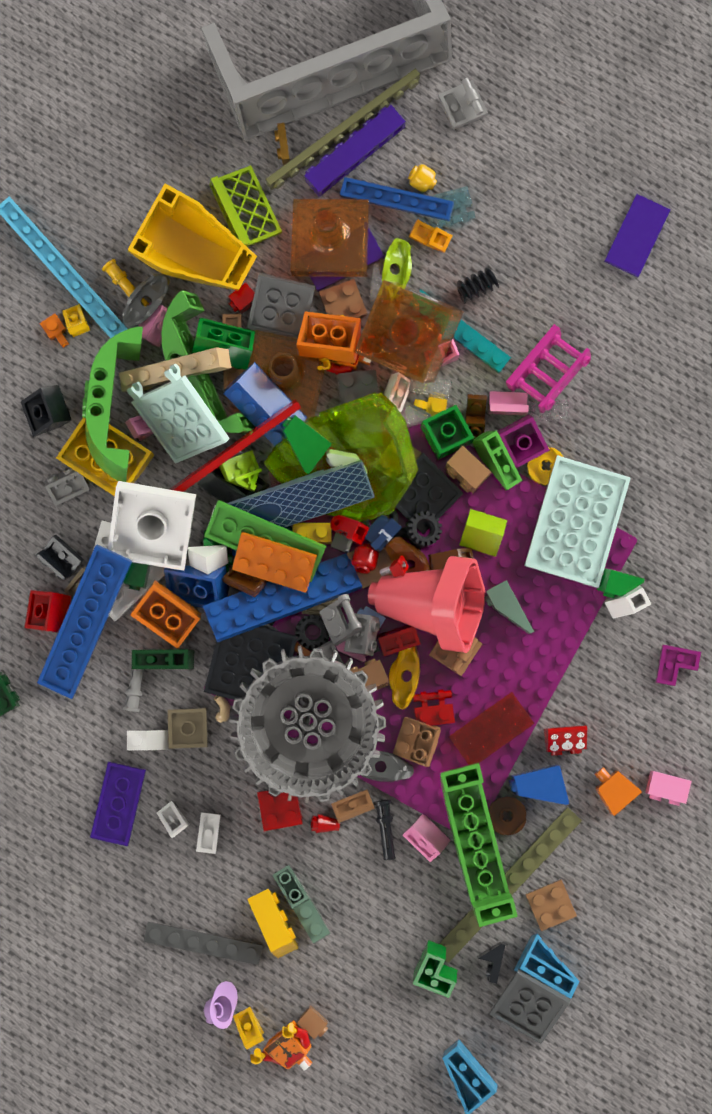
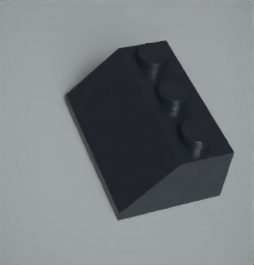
[197,467,269,503]

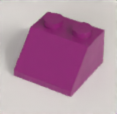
[497,414,550,468]

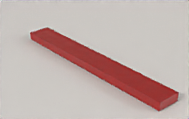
[170,399,301,492]

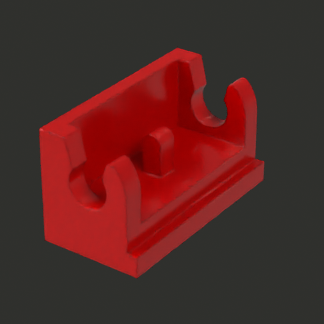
[377,625,421,656]

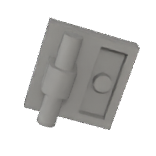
[438,78,488,130]

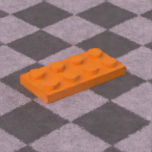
[232,532,317,593]

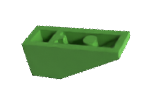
[472,430,522,490]

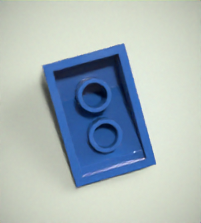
[164,565,229,608]

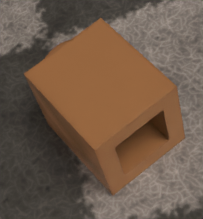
[297,1005,328,1039]

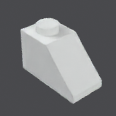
[127,730,168,750]

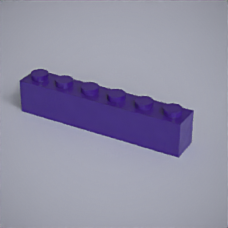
[304,105,406,198]

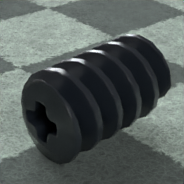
[457,267,499,304]

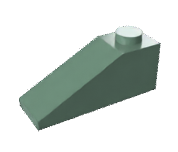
[484,580,534,634]

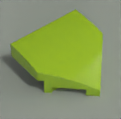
[219,450,262,491]

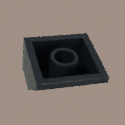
[21,385,72,437]

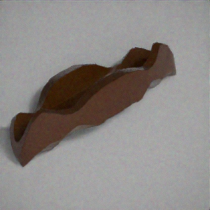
[385,537,431,573]

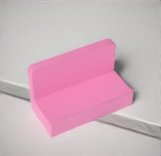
[138,302,168,348]
[489,391,529,416]
[403,814,450,862]

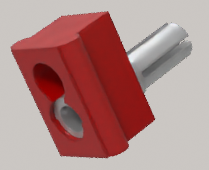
[380,555,409,578]

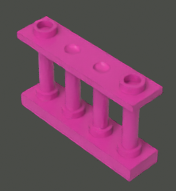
[506,324,591,414]

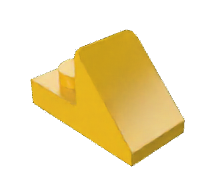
[62,304,90,337]
[233,1007,264,1049]

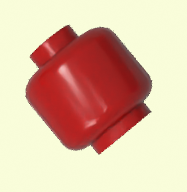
[351,544,379,574]

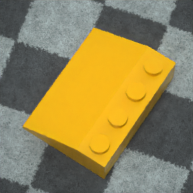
[56,418,154,497]

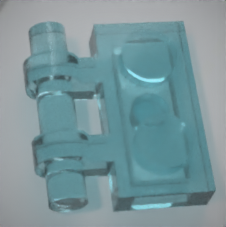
[432,186,476,228]

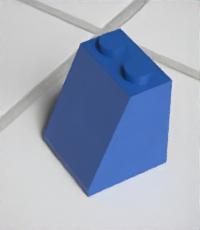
[508,764,569,805]

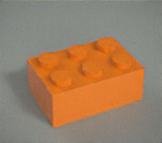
[130,580,202,649]

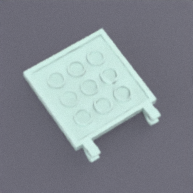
[127,364,230,463]

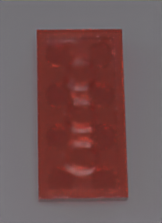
[448,692,535,765]

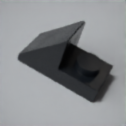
[477,942,505,984]

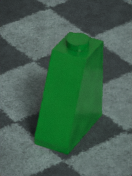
[281,414,332,475]

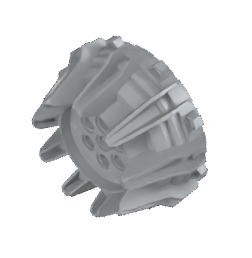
[229,646,386,803]

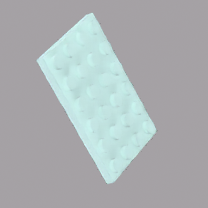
[524,455,630,588]

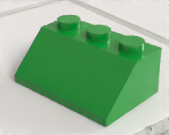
[191,318,255,370]

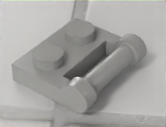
[319,594,363,646]

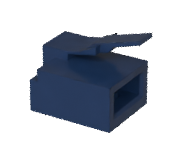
[365,513,402,552]

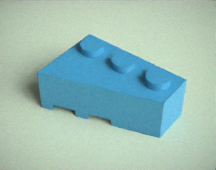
[514,934,580,999]
[442,1039,498,1114]

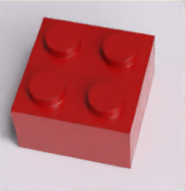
[257,790,303,831]

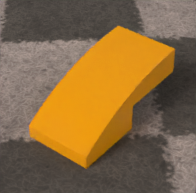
[409,219,453,253]

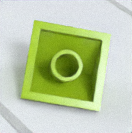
[459,509,507,557]

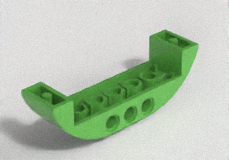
[161,290,256,434]
[82,326,143,482]
[440,763,518,927]

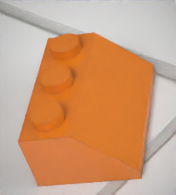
[296,311,361,363]

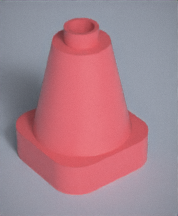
[368,556,485,653]

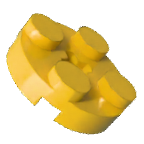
[527,447,563,486]

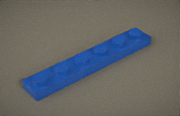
[340,177,454,221]

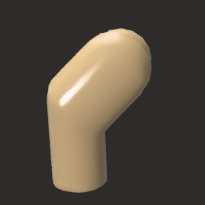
[214,695,230,723]

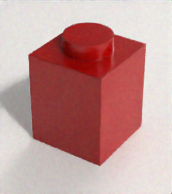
[228,282,255,314]

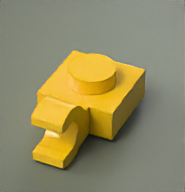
[413,397,447,417]

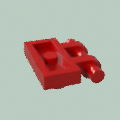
[413,689,455,726]

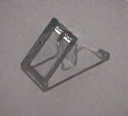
[393,401,431,431]

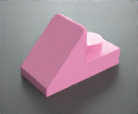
[125,416,153,441]

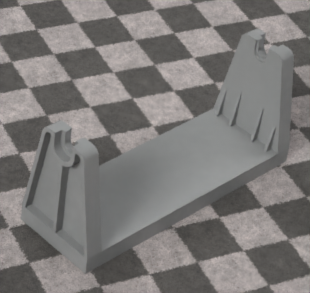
[201,0,452,141]

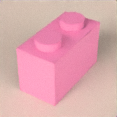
[645,771,691,806]

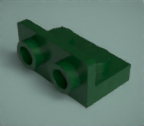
[0,672,20,717]

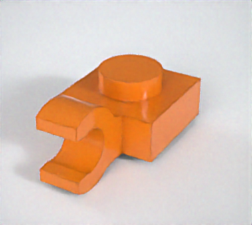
[40,313,69,348]

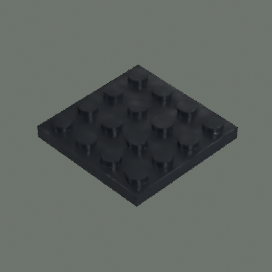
[204,626,298,700]

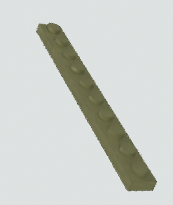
[266,68,420,190]
[439,807,582,963]

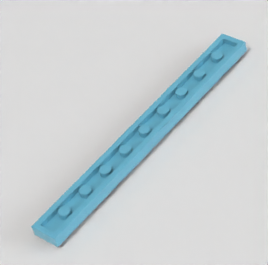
[0,196,127,338]

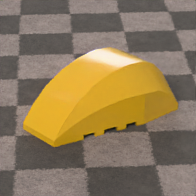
[128,183,257,290]

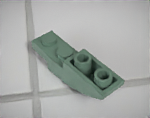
[272,865,331,944]

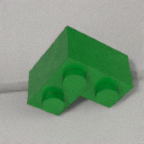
[413,940,458,998]

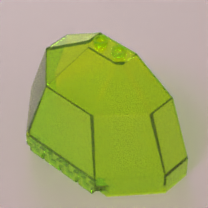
[264,392,418,521]

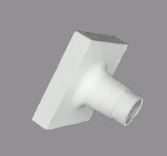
[108,481,196,571]

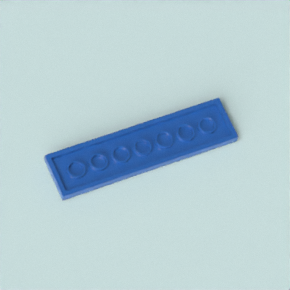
[37,544,132,699]
[203,553,362,642]

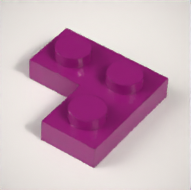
[655,645,701,686]

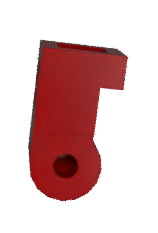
[330,515,369,545]

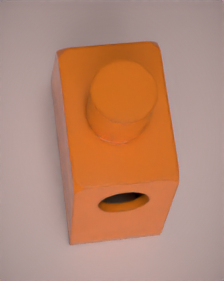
[594,767,642,816]

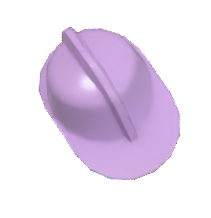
[204,981,238,1029]

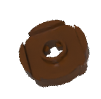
[489,796,526,835]

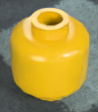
[408,164,437,193]

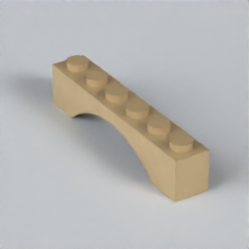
[119,347,231,392]

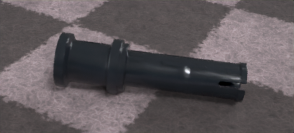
[374,800,396,860]

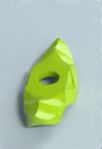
[382,238,412,301]

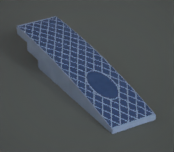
[214,460,375,527]

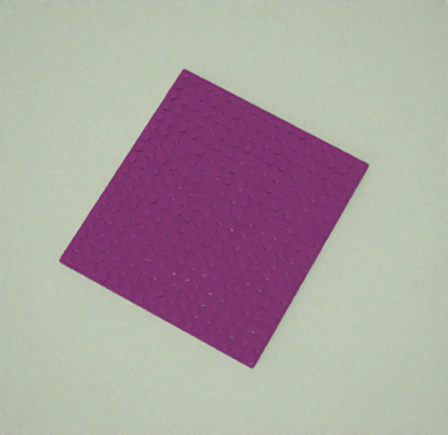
[204,396,637,830]

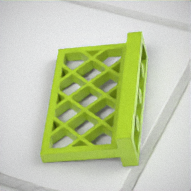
[209,165,282,247]

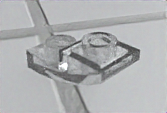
[408,372,452,399]

